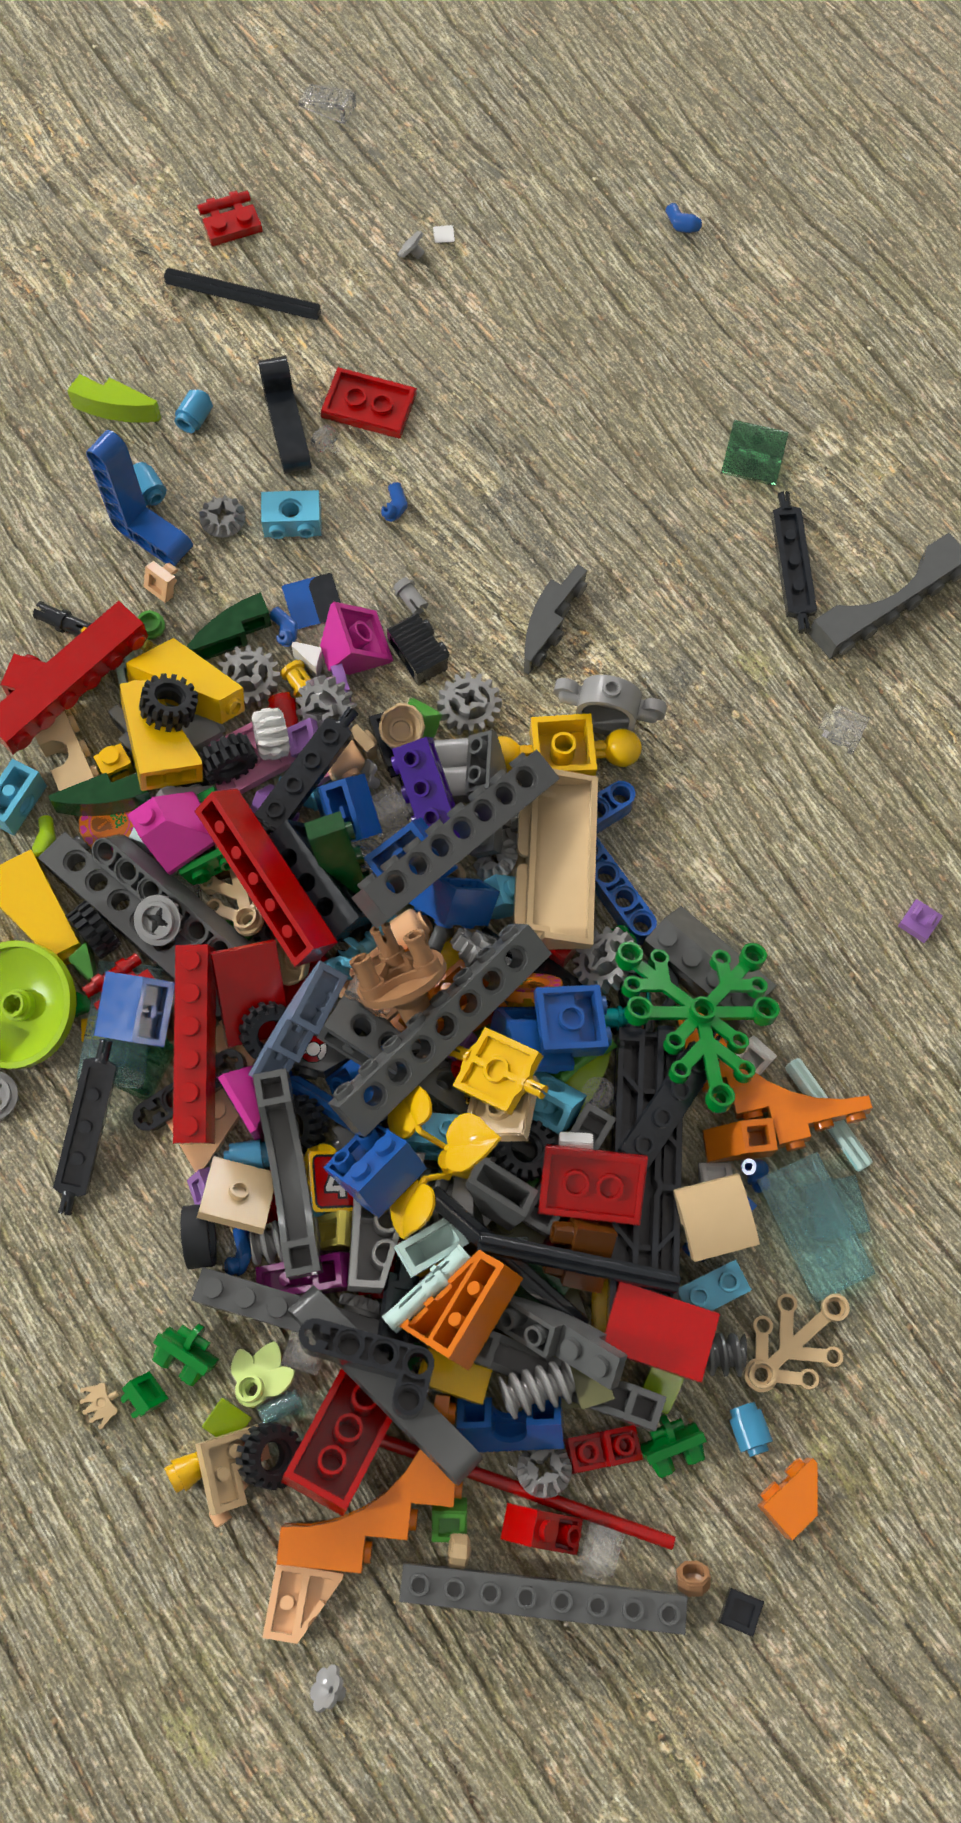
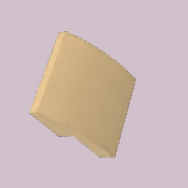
[673,1173,760,1262]

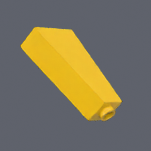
[126,638,245,724]
[120,679,203,791]
[0,849,82,965]

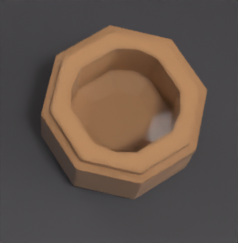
[676,1561,711,1597]

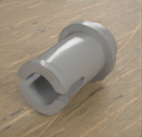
[394,577,429,615]

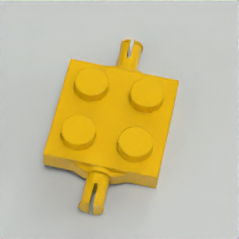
[449,1027,548,1116]

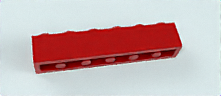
[0,601,148,755]
[195,788,338,967]
[173,944,217,1145]

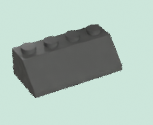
[642,906,777,1031]

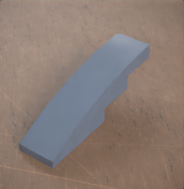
[248,961,348,1077]

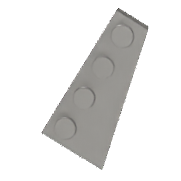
[347,1152,426,1294]

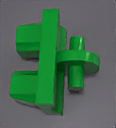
[152,1323,219,1387]
[640,1413,707,1478]

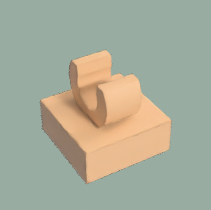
[144,561,178,603]

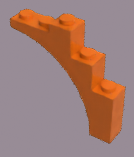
[676,1012,872,1152]
[276,1393,463,1573]

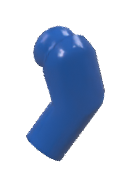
[665,203,702,233]
[381,482,408,522]
[269,607,298,647]
[741,1158,770,1193]
[224,1228,252,1276]

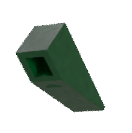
[304,811,370,894]

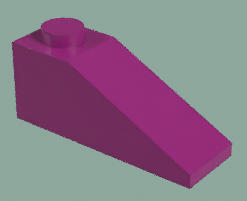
[255,1252,350,1296]

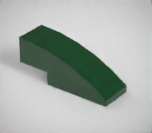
[187,592,272,660]
[48,773,151,816]

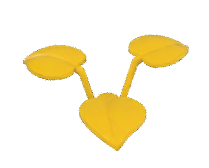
[388,1085,502,1240]

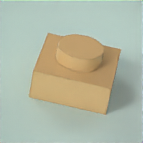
[350,724,378,761]

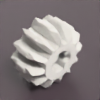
[252,708,290,760]

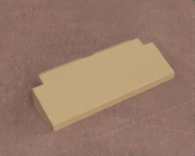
[513,769,598,949]

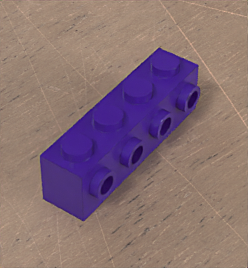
[391,737,470,855]

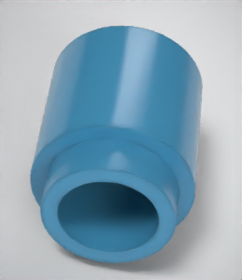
[174,389,213,433]
[133,462,167,506]
[223,1139,270,1169]
[729,1402,773,1457]

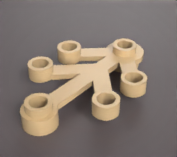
[199,844,264,936]
[744,1294,850,1392]

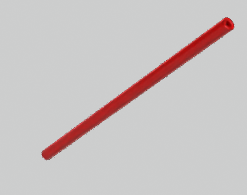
[379,1434,676,1550]

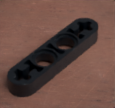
[132,1049,247,1131]

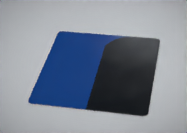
[282,573,341,630]

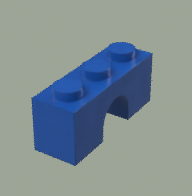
[456,1396,564,1452]

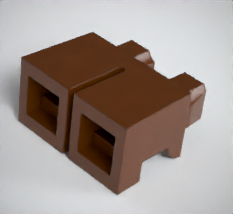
[541,1217,618,1294]

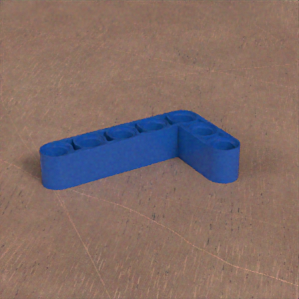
[86,430,193,566]
[595,781,657,945]

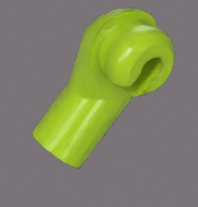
[32,815,56,861]

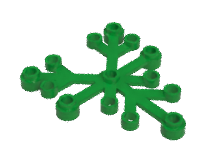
[615,942,780,1113]

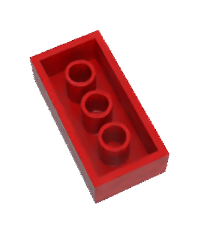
[282,1368,392,1516]

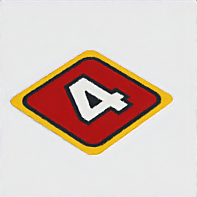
[309,1151,354,1212]

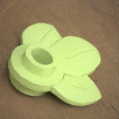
[231,1341,295,1408]

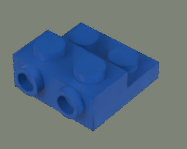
[533,985,612,1057]

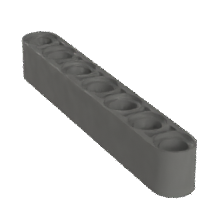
[92,834,252,951]
[287,1285,483,1486]

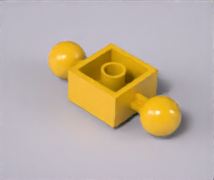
[498,713,642,776]

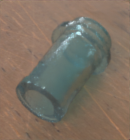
[257,1389,304,1423]

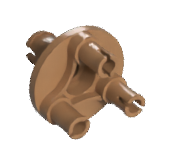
[349,922,446,1030]

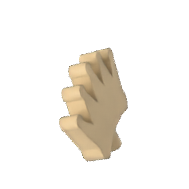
[80,1383,119,1429]

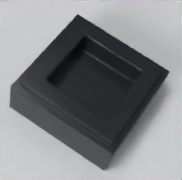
[718,1587,764,1637]

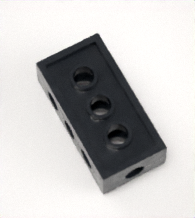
[269,820,373,942]

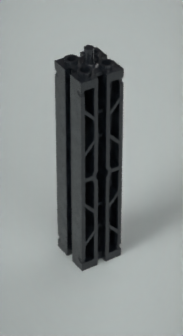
[606,1020,683,1325]

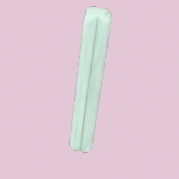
[785,1058,872,1172]

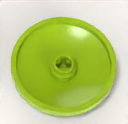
[0,940,76,1069]

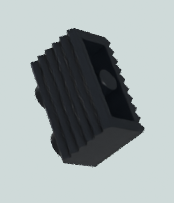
[387,613,450,685]

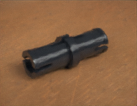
[33,601,92,636]

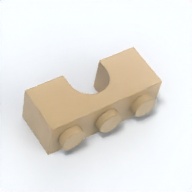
[35,711,100,791]

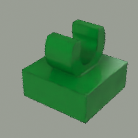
[120,1371,169,1418]

